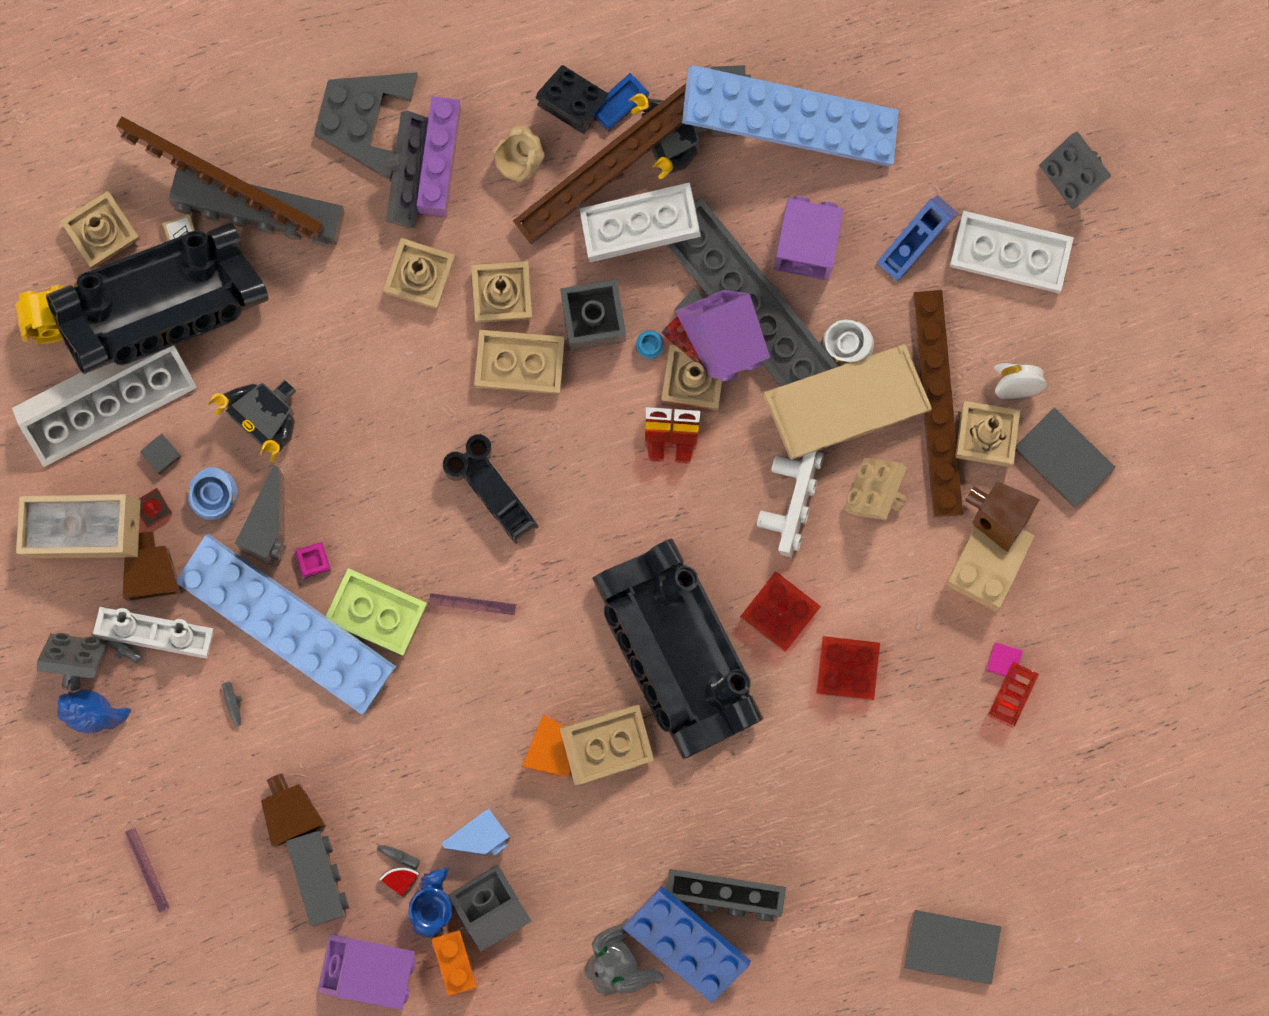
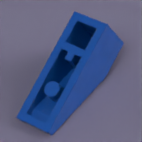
[876,195,959,281]

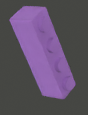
[417,96,461,217]

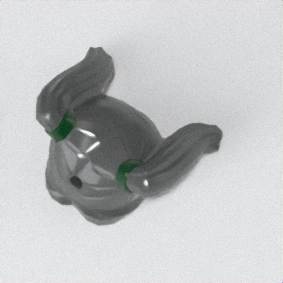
[585,918,664,995]

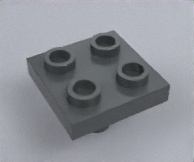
[1039,131,1111,210]
[37,633,108,691]

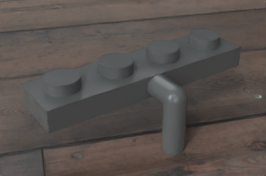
[380,111,429,229]

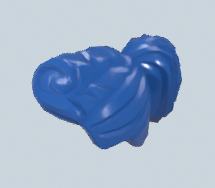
[58,690,131,733]
[408,867,452,938]

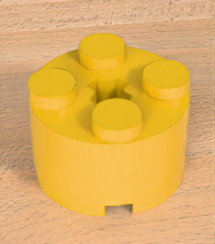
[15,285,64,344]

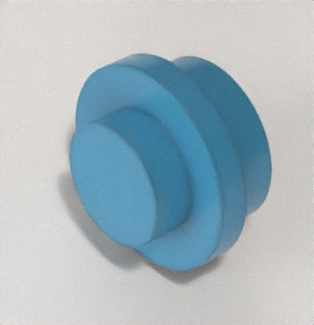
[636,330,664,359]

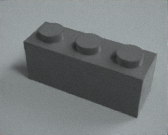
[286,831,350,927]

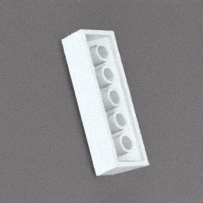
[12,345,197,467]

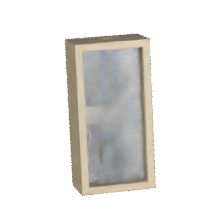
[16,494,140,559]

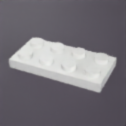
[579,182,701,263]
[949,211,1074,294]

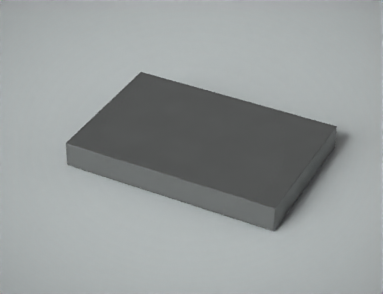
[1015,407,1116,508]
[904,910,1001,985]

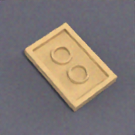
[474,330,565,395]
[560,705,654,785]

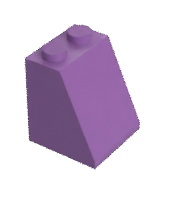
[773,196,843,281]
[676,290,770,381]
[318,934,415,1010]

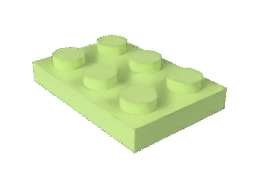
[326,568,428,657]

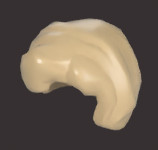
[493,125,545,183]

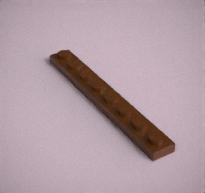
[513,83,686,245]
[116,116,324,239]
[913,290,963,518]

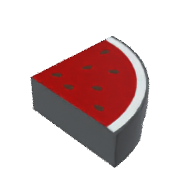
[379,867,420,897]

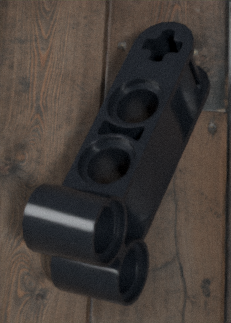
[443,434,539,544]

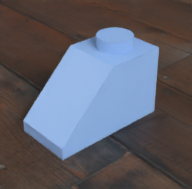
[441,808,510,856]

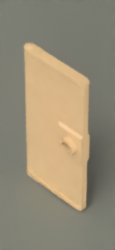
[763,344,932,460]

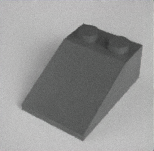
[235,465,286,566]

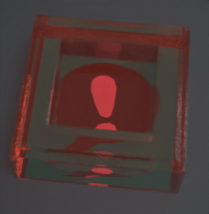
[139,488,173,528]

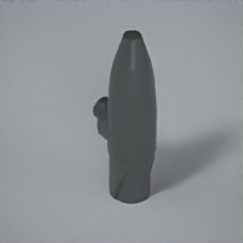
[104,639,142,663]
[221,682,243,726]
[377,845,420,870]

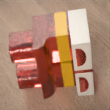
[645,407,700,464]

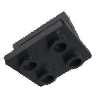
[535,65,609,134]

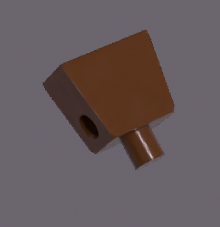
[965,482,1040,552]
[123,532,182,601]
[261,773,326,847]

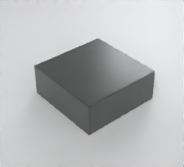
[140,433,181,475]

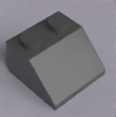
[448,865,531,951]

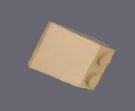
[944,527,1035,612]

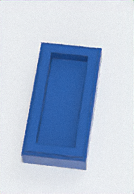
[594,73,649,132]

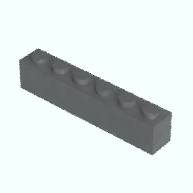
[168,169,345,246]

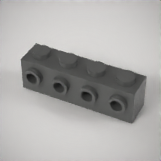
[666,869,786,922]

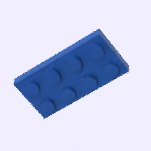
[623,886,751,1003]

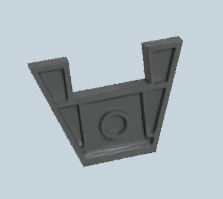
[314,72,418,182]

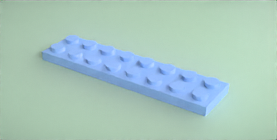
[682,65,899,167]
[177,534,396,715]

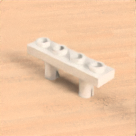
[757,449,824,558]
[93,607,214,659]

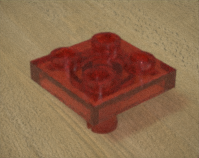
[740,571,821,653]
[816,636,880,701]

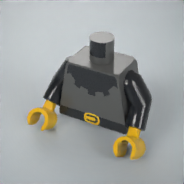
[629,93,710,179]
[208,380,296,462]

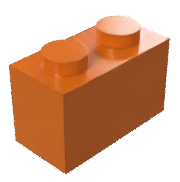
[432,930,478,996]

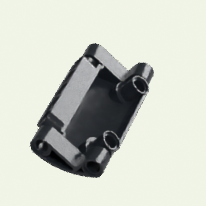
[46,223,269,374]
[592,538,764,760]

